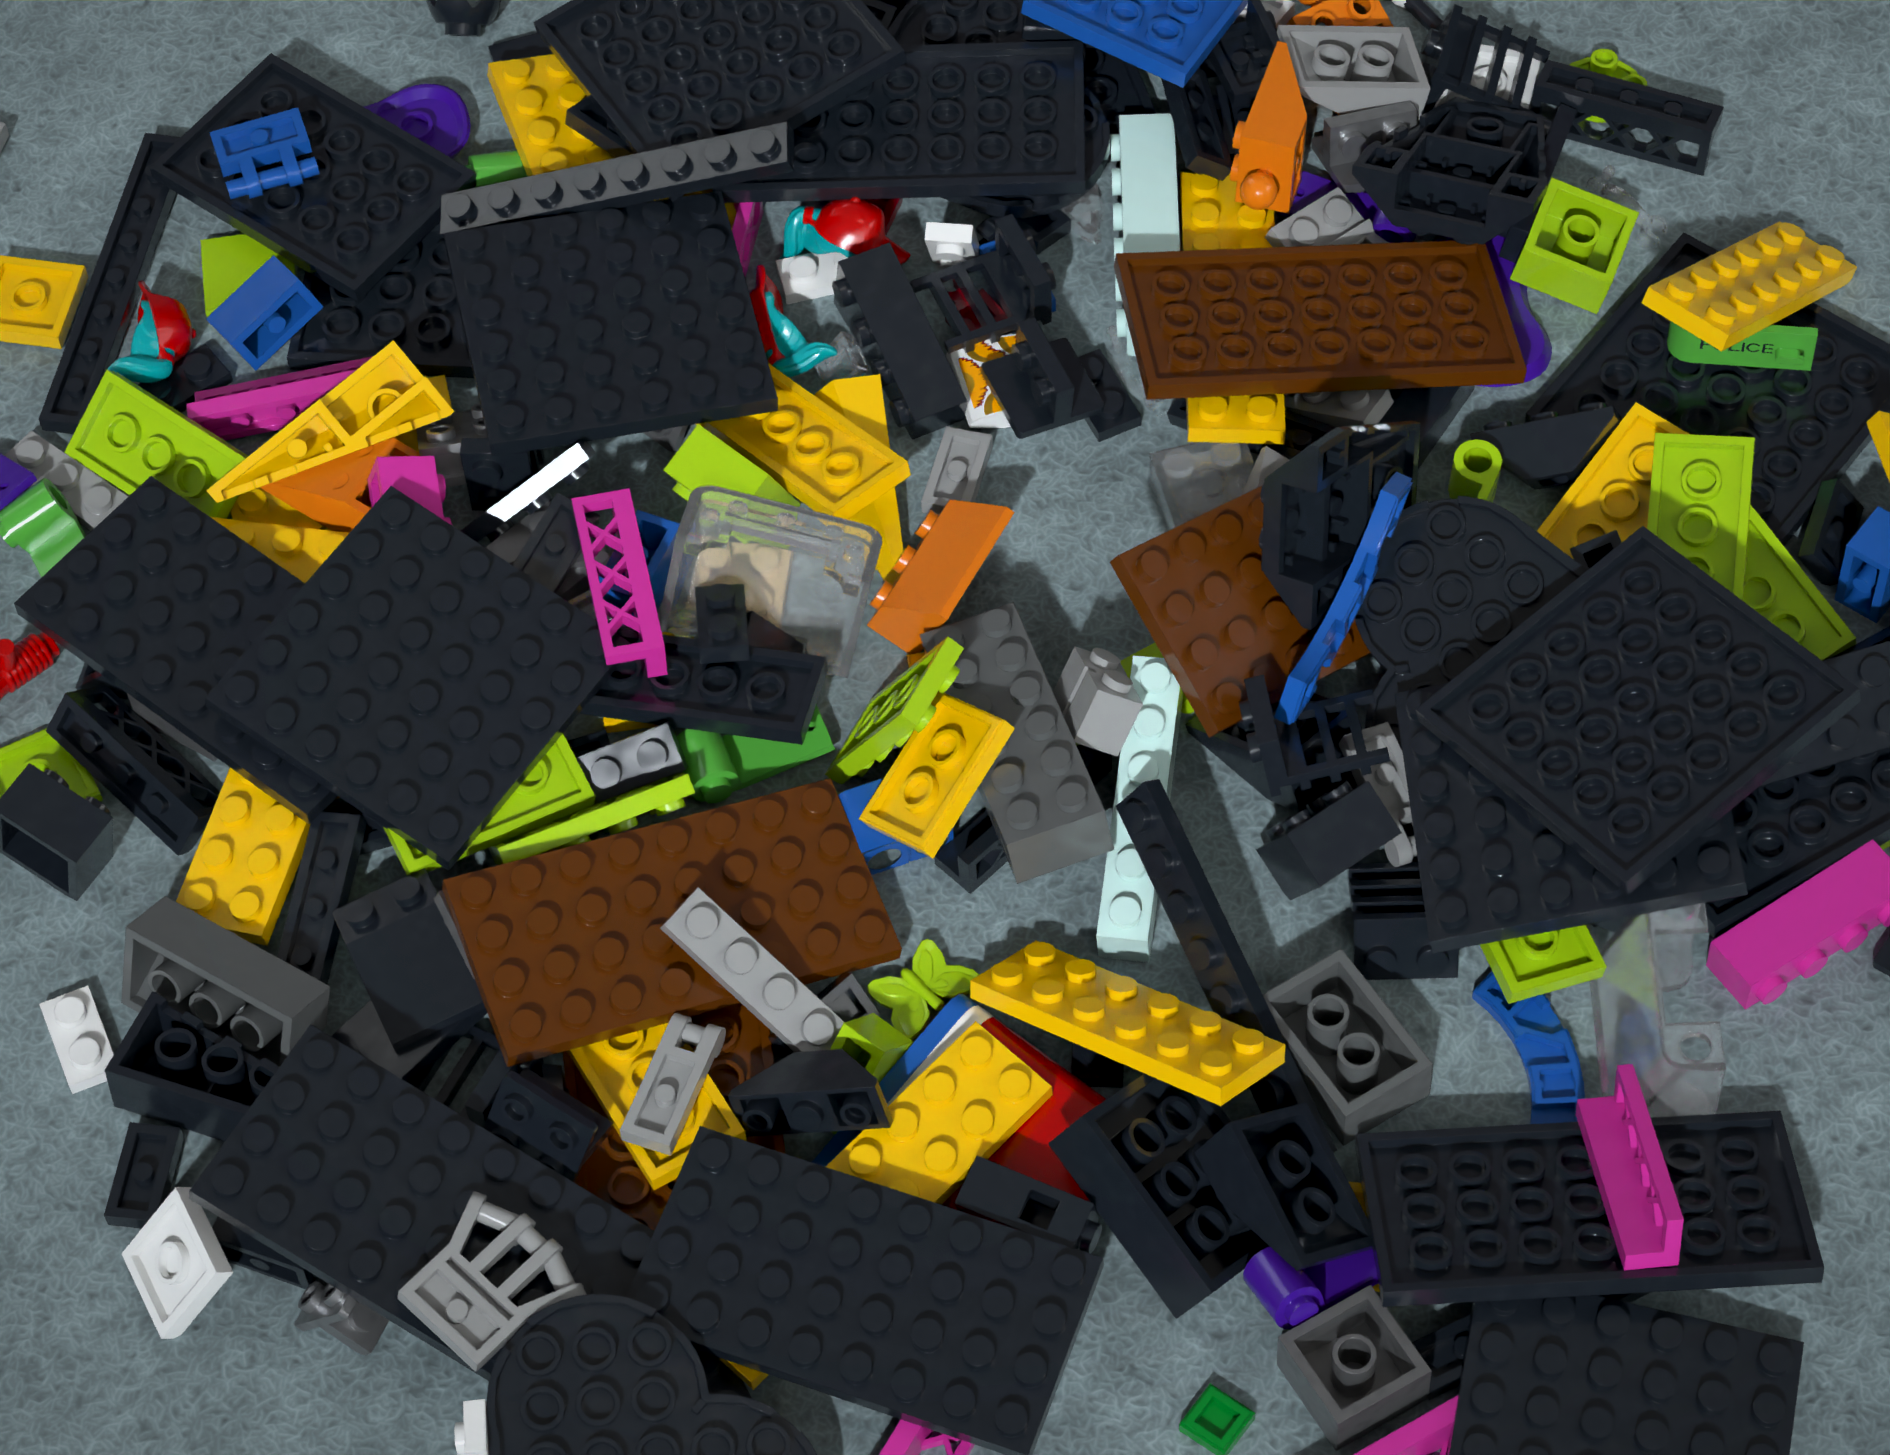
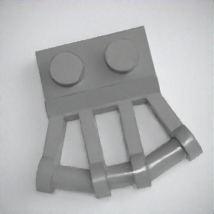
[1265,187,1389,247]
[397,1191,587,1372]

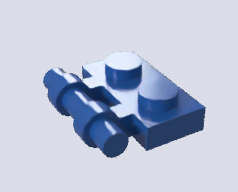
[209,107,320,200]

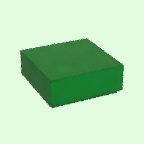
[1179,1383,1255,1455]

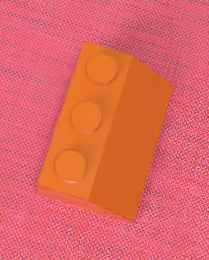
[867,499,1015,655]

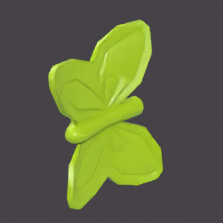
[867,939,980,1040]

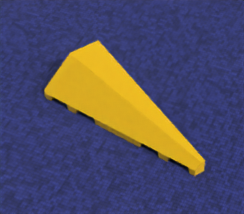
[206,340,454,503]
[814,374,904,585]

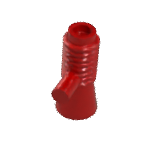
[0,632,60,700]

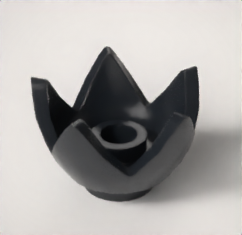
[426,0,501,37]

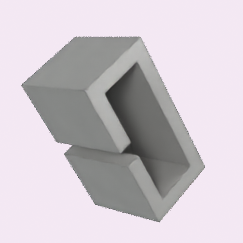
[1053,646,1143,757]

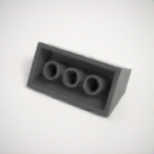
[121,896,330,1067]

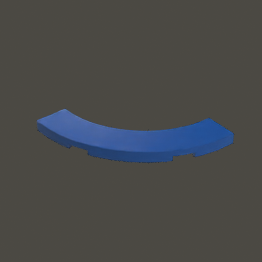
[1274,472,1413,725]
[1472,971,1585,1124]

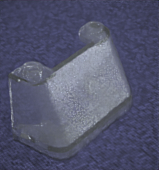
[659,485,882,678]

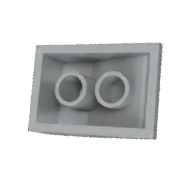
[1277,25,1431,126]

